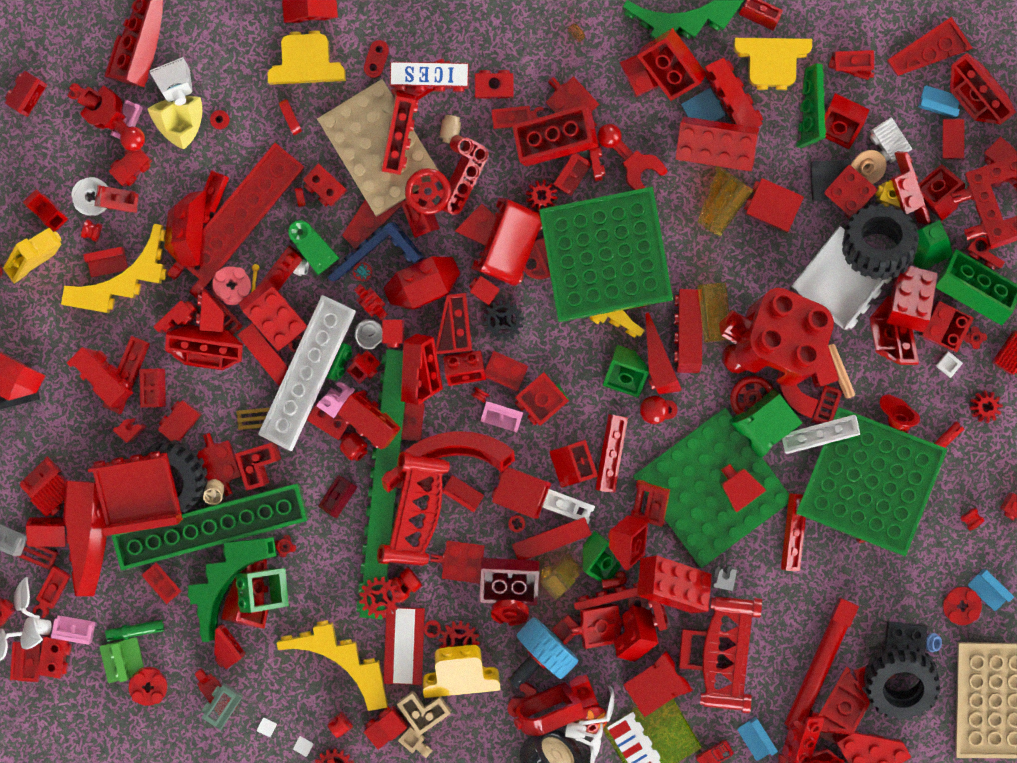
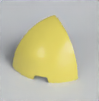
[148,96,202,149]

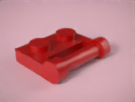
[630,480,670,527]

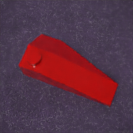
[645,312,682,394]
[221,559,268,629]

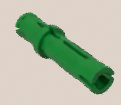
[105,619,165,642]

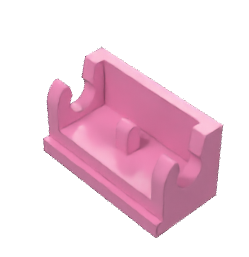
[110,99,143,139]
[317,382,355,418]
[481,401,523,432]
[51,615,95,645]

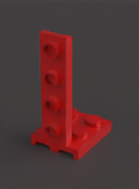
[574,582,669,631]

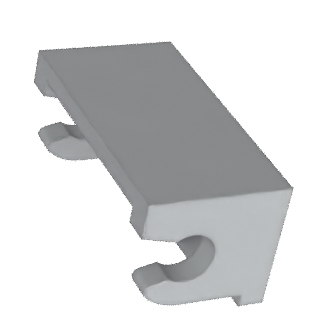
[0,524,27,556]
[711,566,737,591]

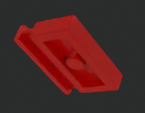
[485,351,529,391]
[10,641,42,682]

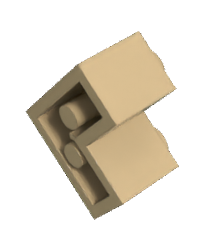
[397,690,451,736]

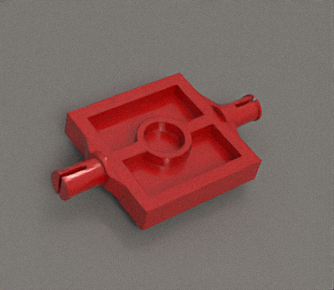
[546,76,600,127]
[197,433,241,496]
[430,541,485,584]
[569,604,624,649]

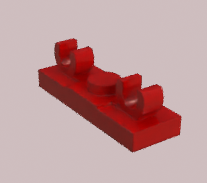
[256,245,305,291]

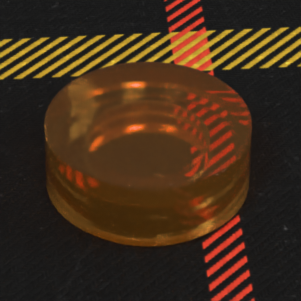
[568,23,585,43]

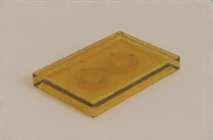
[698,283,729,343]

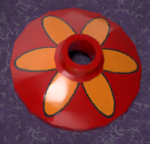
[574,706,607,734]

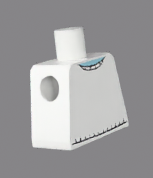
[150,57,193,105]

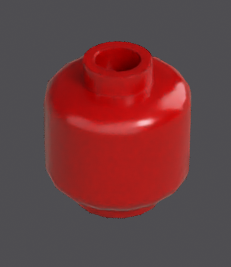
[339,433,368,461]

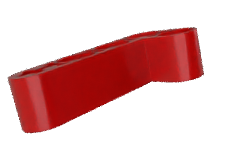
[439,135,489,215]

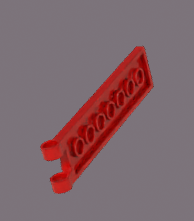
[167,143,305,299]

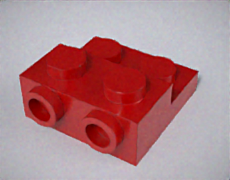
[153,300,199,333]
[515,372,569,426]

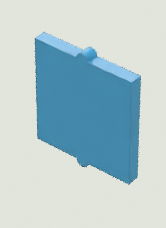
[681,88,726,121]

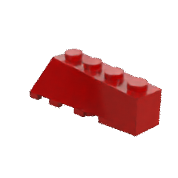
[704,57,763,128]

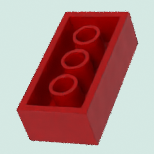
[512,105,599,167]
[675,116,760,172]
[637,555,712,614]

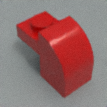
[23,189,68,231]
[568,675,600,708]

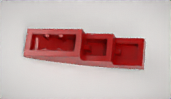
[237,323,289,387]
[511,517,592,560]

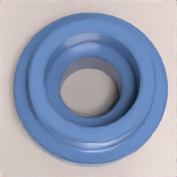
[925,633,942,652]

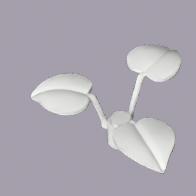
[0,577,52,661]
[565,686,614,763]

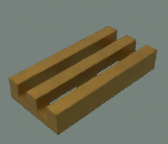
[236,408,270,430]

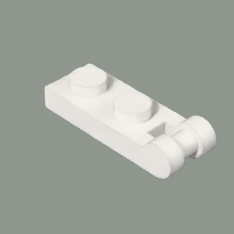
[543,489,595,524]

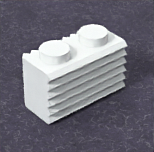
[870,117,912,163]

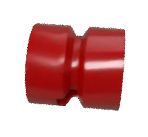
[391,567,423,603]

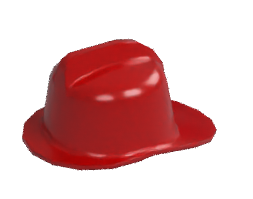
[879,394,920,433]

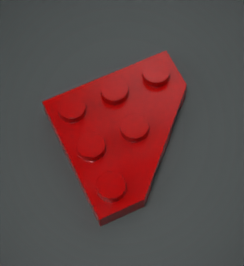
[835,731,912,763]

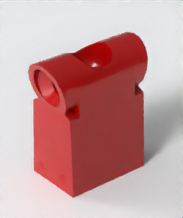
[623,650,693,718]

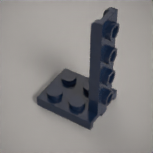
[328,222,425,281]

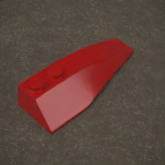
[104,0,163,87]
[63,481,107,596]

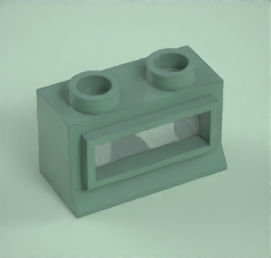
[201,683,243,731]

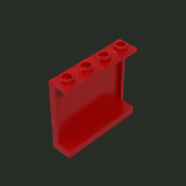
[88,451,183,536]

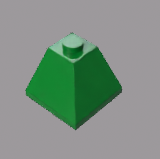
[913,220,953,270]
[602,345,649,398]
[583,531,621,583]

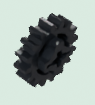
[483,300,524,342]

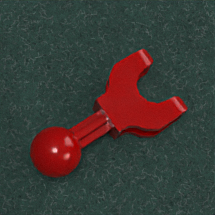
[80,85,145,151]
[597,124,668,190]

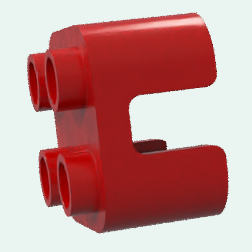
[735,288,834,386]

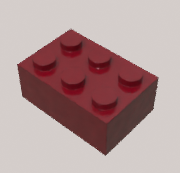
[480,558,540,606]

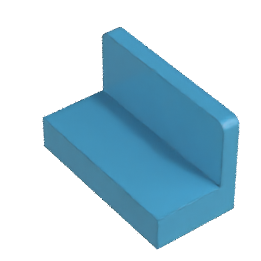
[918,86,960,118]
[968,569,1014,611]
[737,717,778,761]

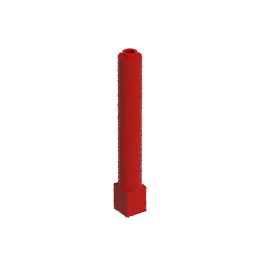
[784,597,859,730]

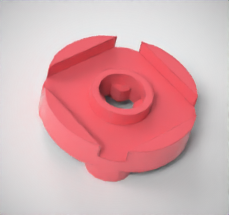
[212,266,251,305]

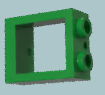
[236,568,289,613]

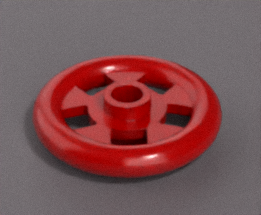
[405,168,451,215]
[730,376,773,415]

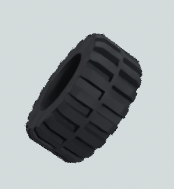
[842,204,919,280]
[141,439,208,513]
[864,643,941,720]

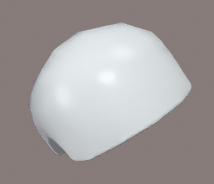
[354,319,382,349]

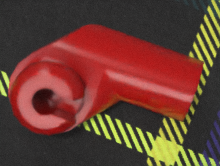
[602,571,628,589]

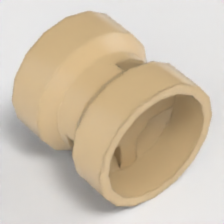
[203,479,224,505]

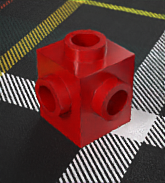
[346,350,381,384]

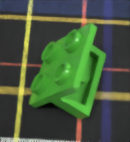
[100,637,144,683]

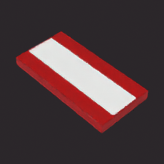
[384,607,425,685]

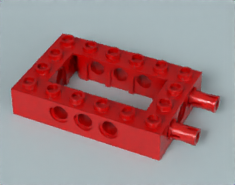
[951,155,1017,249]

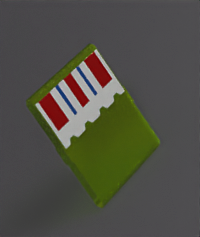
[603,699,702,763]

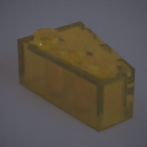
[698,166,753,237]
[540,553,583,600]

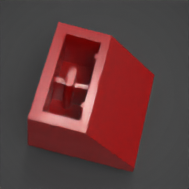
[919,301,974,353]
[549,439,598,488]

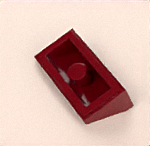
[318,475,358,518]

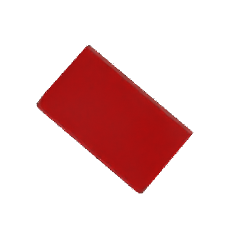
[739,0,783,31]

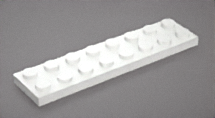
[258,295,356,451]

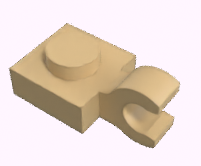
[398,725,433,758]

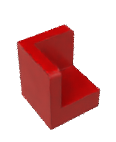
[552,614,580,645]

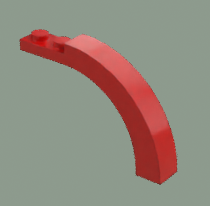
[381,431,515,493]

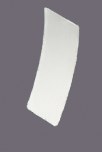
[257,718,313,757]

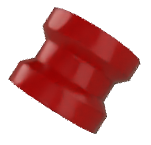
[81,220,102,242]
[960,507,985,531]

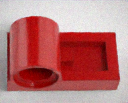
[965,237,1005,270]

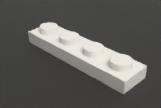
[782,415,860,454]

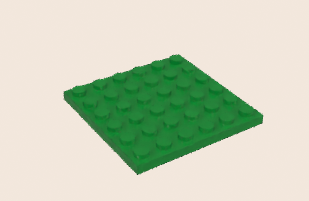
[539,186,673,322]
[796,407,948,557]
[633,408,789,568]

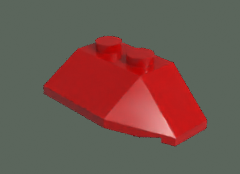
[950,53,1016,125]
[164,191,206,267]
[383,256,461,310]
[869,296,919,365]
[165,325,243,370]
[0,351,46,401]

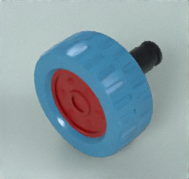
[508,617,579,689]

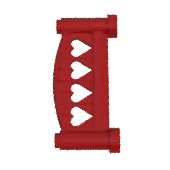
[377,451,450,566]
[700,596,762,714]

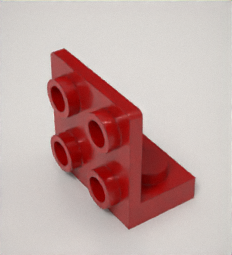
[824,165,878,219]

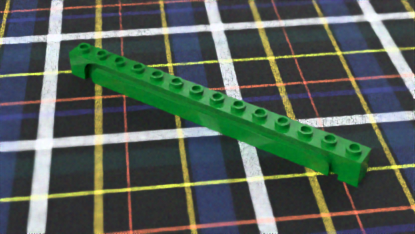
[356,349,405,620]

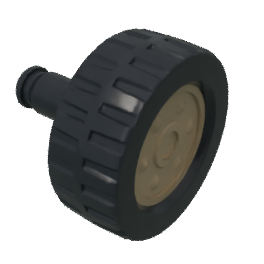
[520,729,584,763]

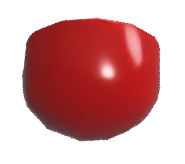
[722,343,747,374]
[640,395,669,425]

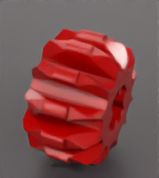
[526,179,558,212]
[969,390,1003,423]

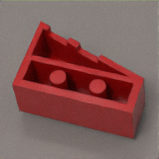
[455,204,497,246]
[435,293,473,354]
[401,334,443,405]
[66,347,133,409]
[337,390,401,450]

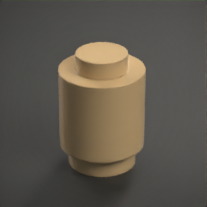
[439,115,461,144]

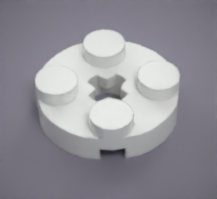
[72,177,108,216]

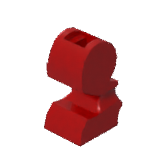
[507,682,537,717]

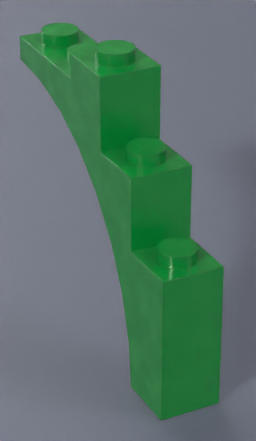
[622,0,744,41]
[188,537,276,642]

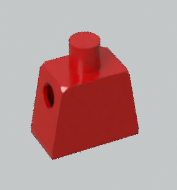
[721,464,766,512]

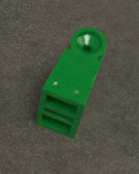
[288,220,340,275]
[730,388,802,458]

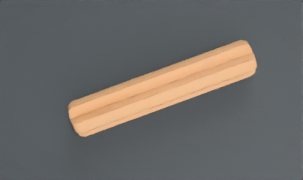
[828,344,855,399]

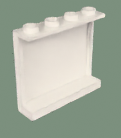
[791,226,892,330]

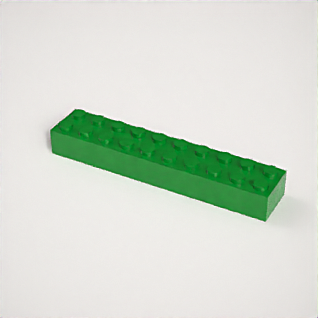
[111,483,309,571]

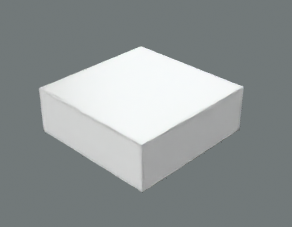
[935,351,963,378]

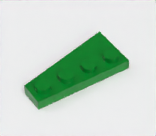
[796,63,826,148]

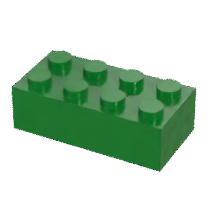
[935,249,1017,326]

